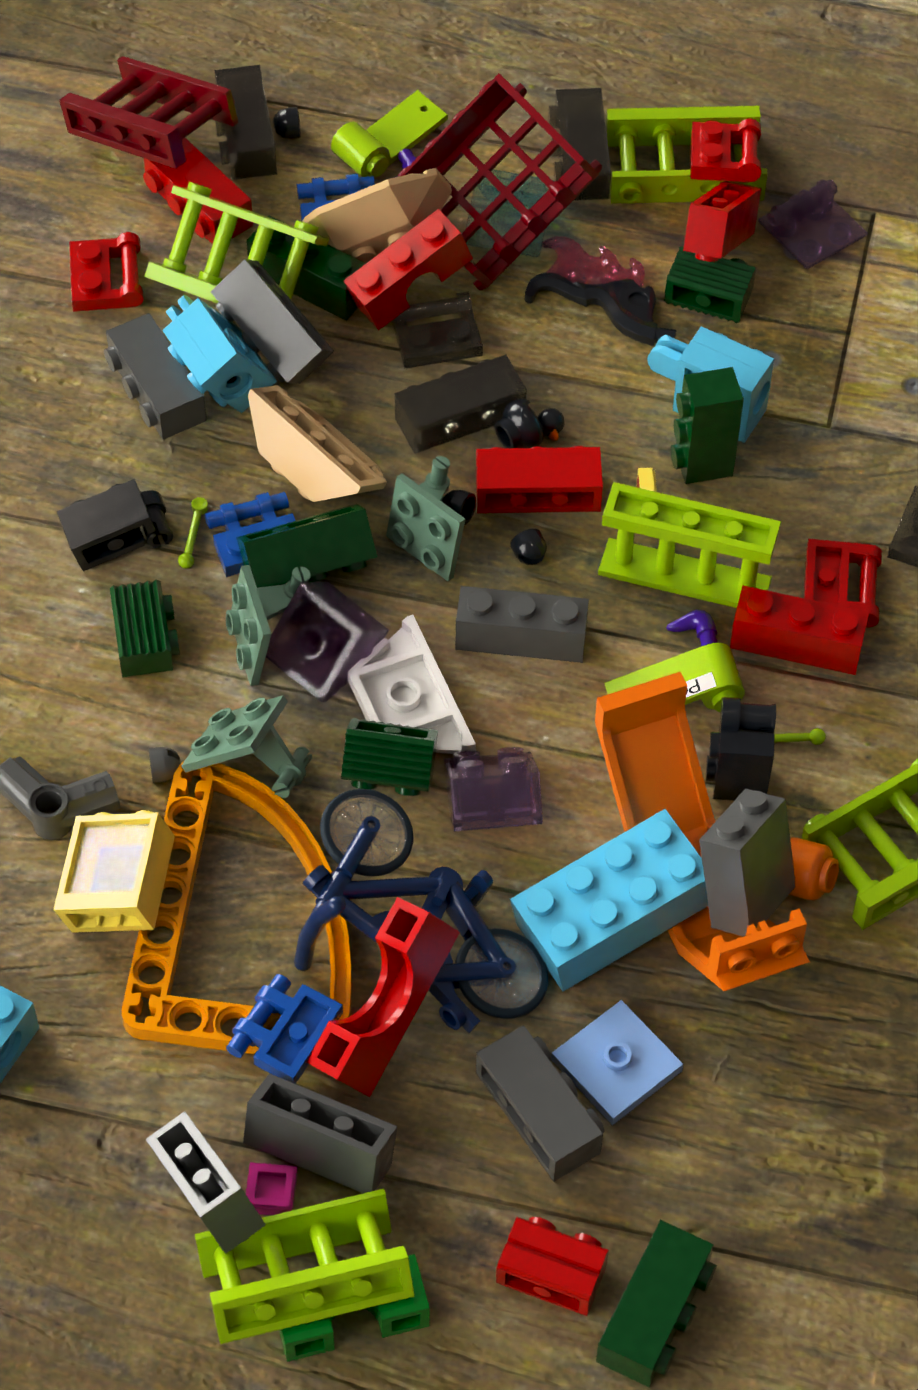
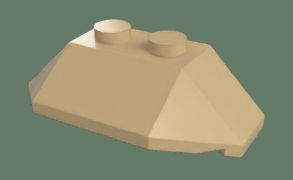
[302,168,452,263]
[248,385,387,502]

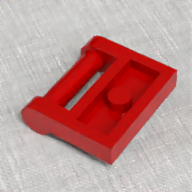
[690,118,762,182]
[69,232,144,312]
[803,538,882,628]

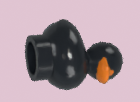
[494,399,565,448]

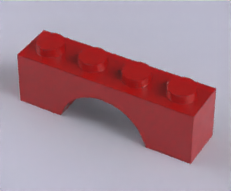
[306,897,460,1097]

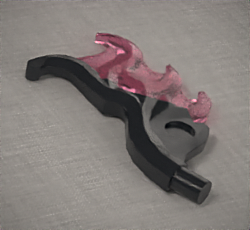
[525,236,677,346]

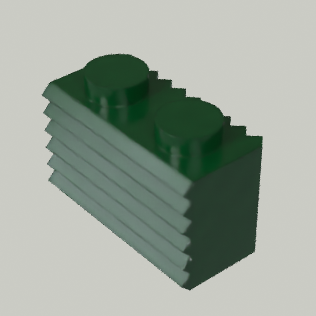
[664,246,756,323]
[110,579,180,677]
[341,718,438,796]

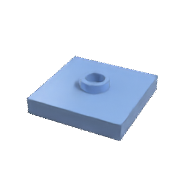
[551,1000,683,1126]

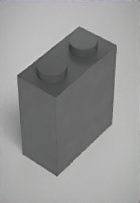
[699,789,795,936]

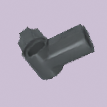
[0,756,121,840]

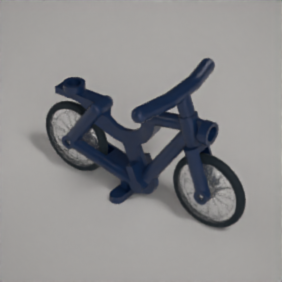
[294,789,548,1033]

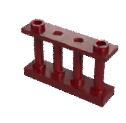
[59,56,239,169]

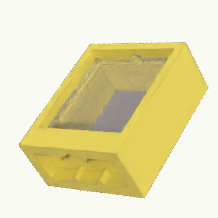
[54,810,175,933]

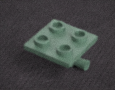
[386,456,465,581]
[226,565,311,686]
[181,695,312,798]

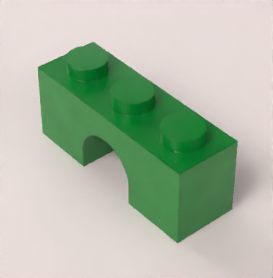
[279,1254,430,1362]

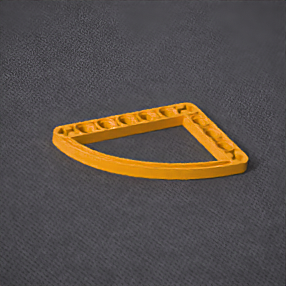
[122,761,352,1054]

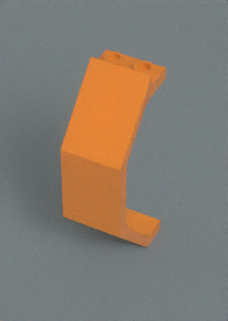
[595,672,810,991]

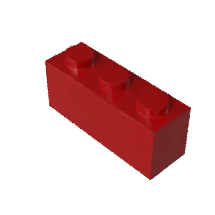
[143,138,253,245]
[683,181,762,262]
[476,446,603,514]
[730,585,869,675]

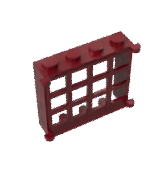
[398,73,602,290]

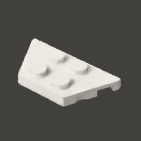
[347,614,476,755]

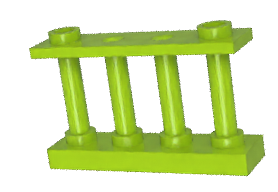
[605,106,768,204]
[144,182,329,303]
[598,482,781,608]
[801,758,918,930]
[194,1188,414,1344]

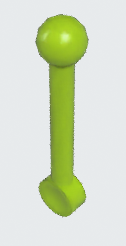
[178,497,208,569]
[774,728,826,745]

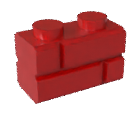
[496,1217,609,1316]

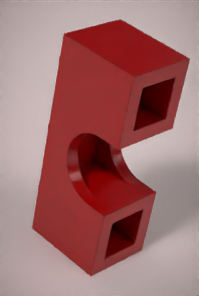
[343,209,473,331]

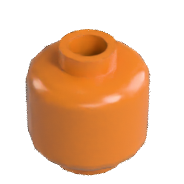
[789,837,839,901]

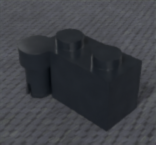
[57,479,173,571]
[705,697,776,801]

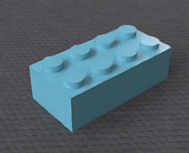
[510,809,708,992]

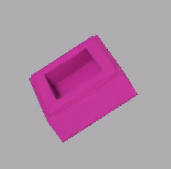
[246,1162,298,1215]

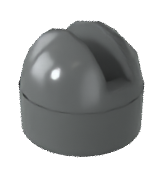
[149,747,180,783]

